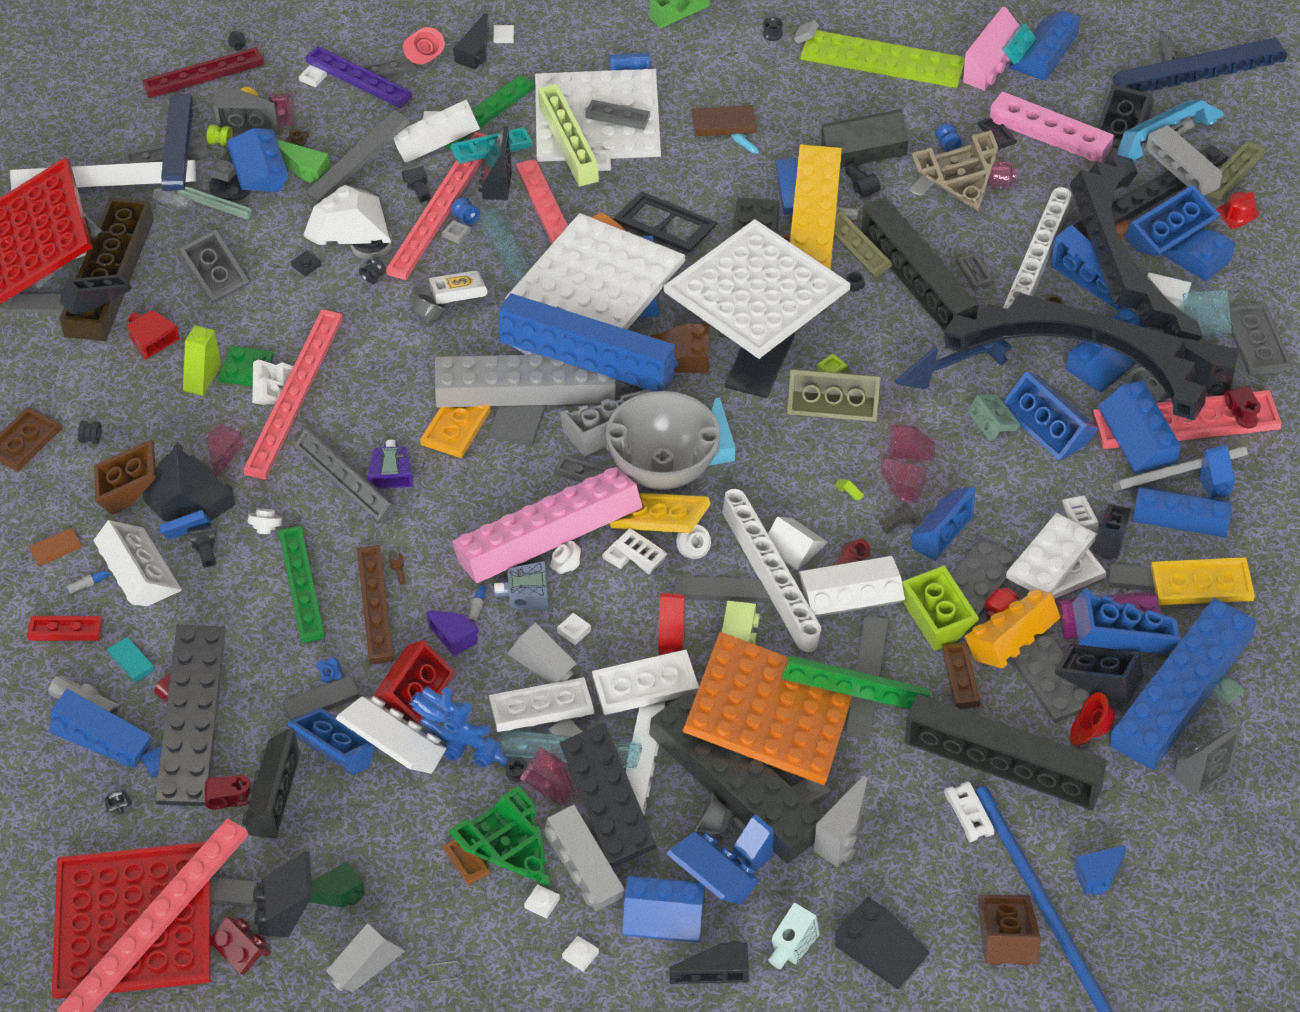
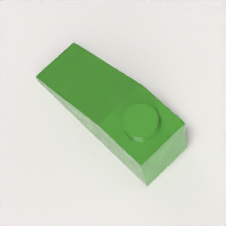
[276,139,331,183]

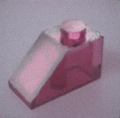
[269,94,294,127]
[206,423,244,476]
[889,425,935,462]
[881,457,927,502]
[520,747,573,806]

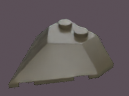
[912,130,998,212]

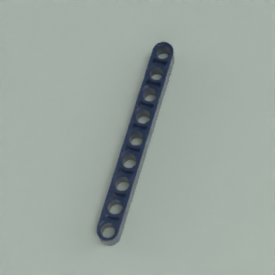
[1112,38,1288,92]
[161,94,193,191]

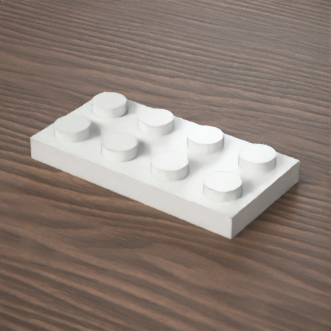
[1006,513,1097,593]
[592,650,699,715]
[489,677,594,732]

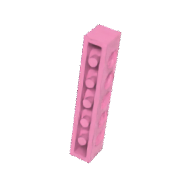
[990,91,1114,163]

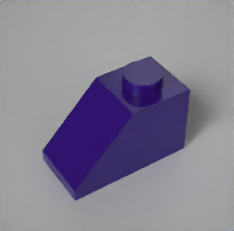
[426,610,479,656]

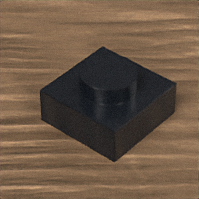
[291,250,321,277]

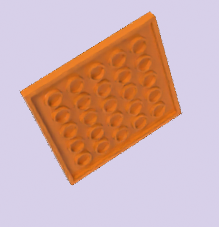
[683,632,852,785]

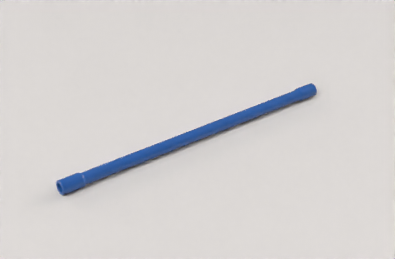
[975,786,1113,1012]

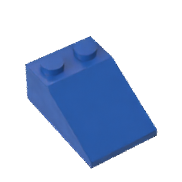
[1162,229,1235,282]

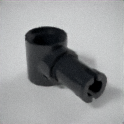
[845,163,881,198]
[402,165,431,203]
[187,523,216,568]

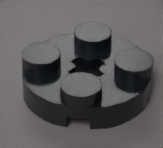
[209,174,251,201]

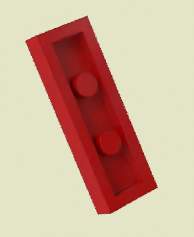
[27,616,103,641]

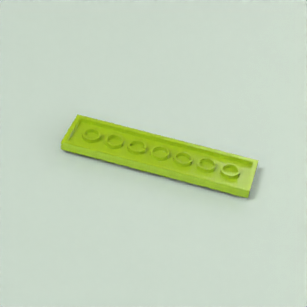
[801,30,965,88]

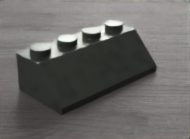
[821,109,908,169]
[242,728,300,839]

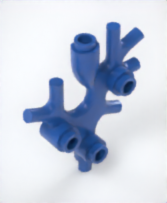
[409,686,510,768]

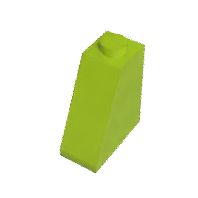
[183,325,222,396]

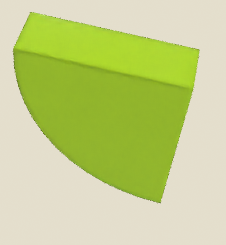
[835,479,864,501]

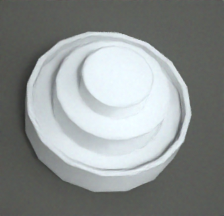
[248,508,282,534]
[676,525,711,559]
[550,541,581,574]

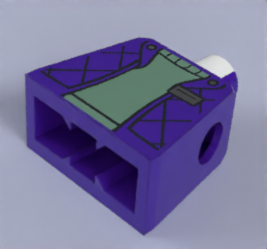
[368,440,413,489]

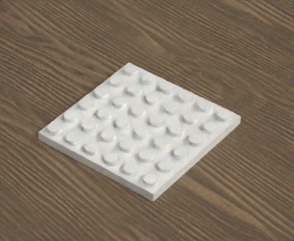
[535,69,661,162]
[505,213,686,330]
[664,219,850,359]

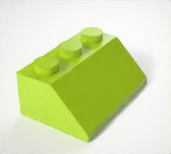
[902,565,979,651]

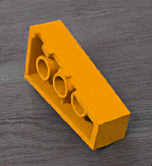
[965,589,1061,669]

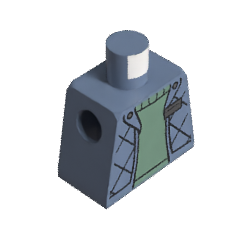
[494,561,549,610]

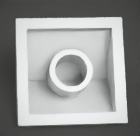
[768,517,828,571]

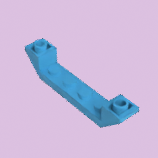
[1116,100,1224,163]

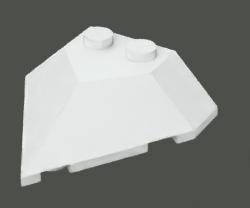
[304,185,391,245]

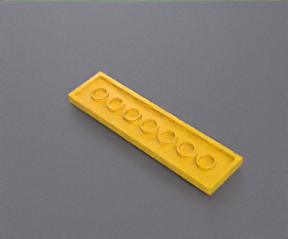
[790,144,842,270]

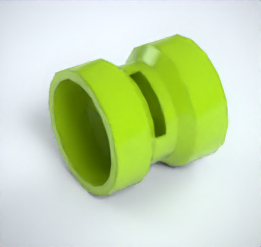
[206,124,233,147]

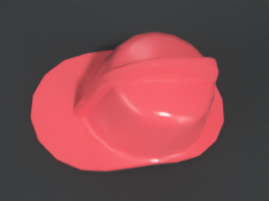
[403,27,445,64]

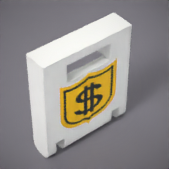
[429,271,487,304]

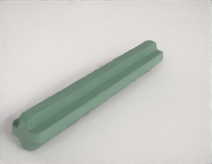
[178,186,253,219]

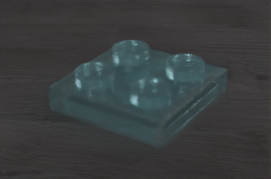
[1182,290,1232,336]

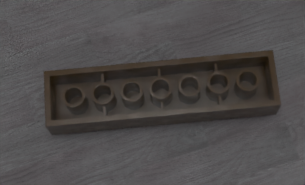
[59,197,154,341]

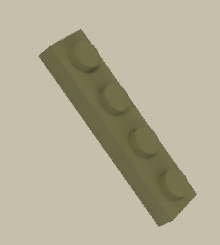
[1207,141,1266,201]
[834,211,892,279]

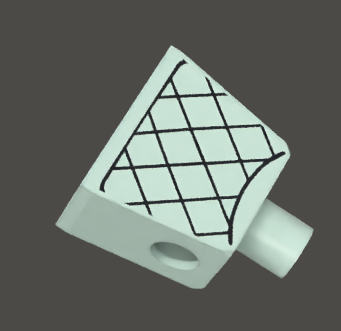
[768,903,820,969]

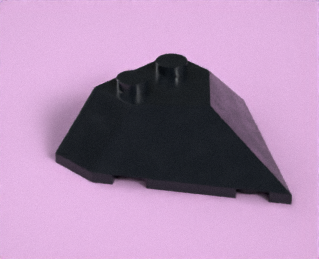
[142,442,236,522]

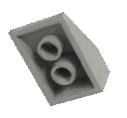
[814,776,868,868]

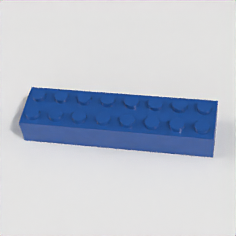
[499,293,675,391]
[1110,598,1257,770]

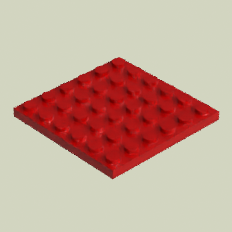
[0,157,92,304]
[52,842,211,999]

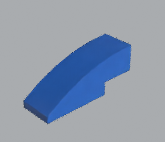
[775,158,798,214]

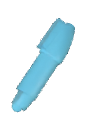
[731,134,759,154]

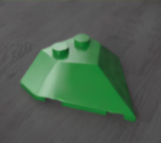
[449,785,550,886]

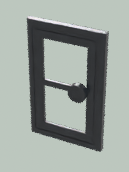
[614,191,718,253]

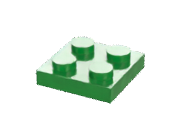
[218,346,274,387]

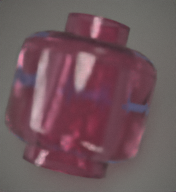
[988,162,1017,189]

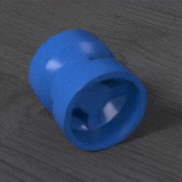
[936,123,962,152]
[451,197,480,226]

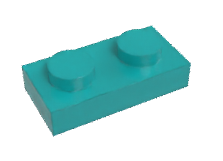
[1002,23,1037,64]

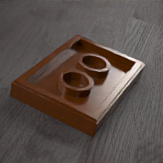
[691,105,756,137]
[0,407,62,472]

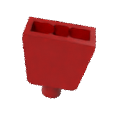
[127,311,180,360]

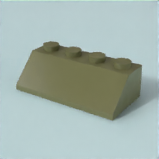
[787,369,881,422]

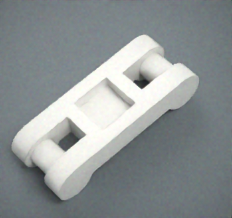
[944,781,994,842]

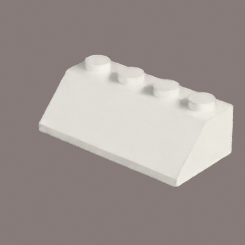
[393,99,480,162]
[93,520,182,606]
[799,556,905,617]
[336,696,447,773]

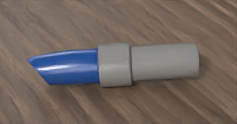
[66,570,111,594]
[468,585,486,624]

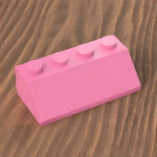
[963,7,1019,91]

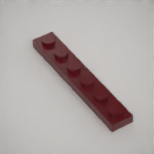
[142,47,264,98]

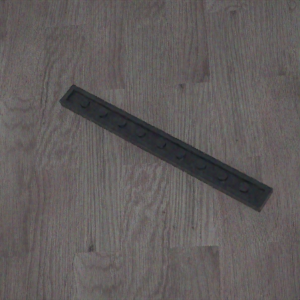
[1062,145,1228,241]

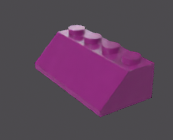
[1055,591,1161,639]

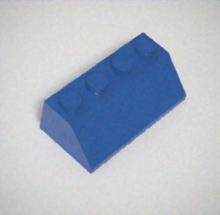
[1009,11,1081,81]
[1124,185,1221,256]
[1066,307,1148,393]
[1003,371,1099,461]
[1098,380,1181,474]
[1133,485,1232,538]

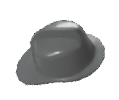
[413,287,449,324]
[694,791,731,836]

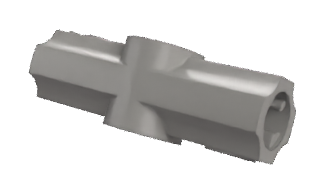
[48,676,120,716]

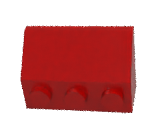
[371,640,456,725]

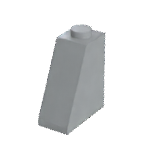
[507,622,577,683]
[326,923,405,993]

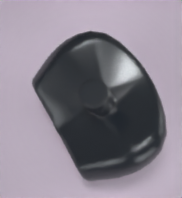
[105,790,132,815]

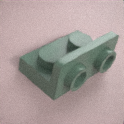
[968,394,1020,441]

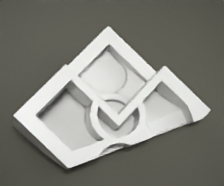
[252,359,294,405]

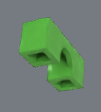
[649,0,710,29]

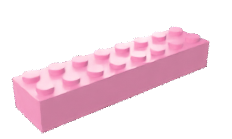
[452,467,643,583]

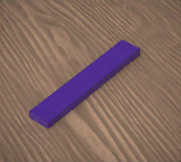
[305,46,412,108]

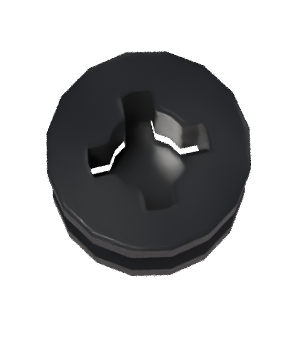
[763,17,783,41]
[359,257,386,284]
[78,420,102,444]

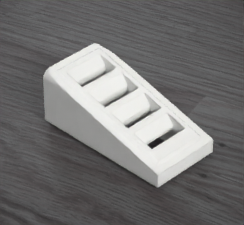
[1062,496,1099,535]
[614,528,667,575]

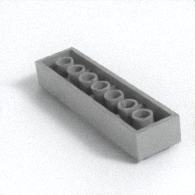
[435,355,616,407]

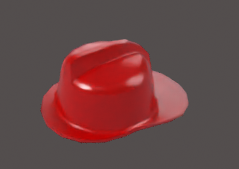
[1216,191,1260,229]
[1069,693,1115,746]

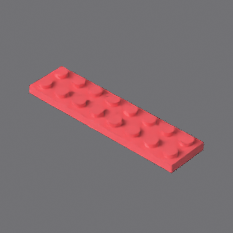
[1092,390,1282,449]

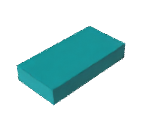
[107,637,155,683]

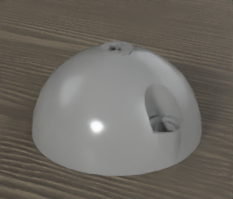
[606,391,720,490]

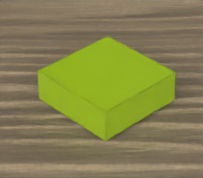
[817,353,848,373]

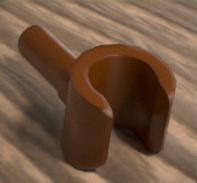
[389,553,406,585]

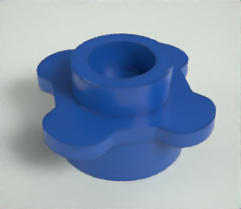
[316,657,343,683]

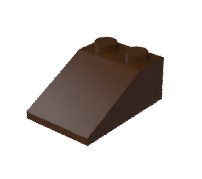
[649,323,709,373]
[94,439,156,514]
[978,895,1041,965]

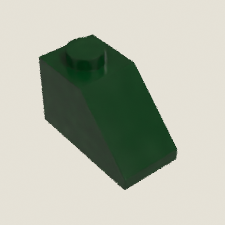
[309,862,365,908]

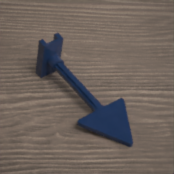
[894,339,1012,389]

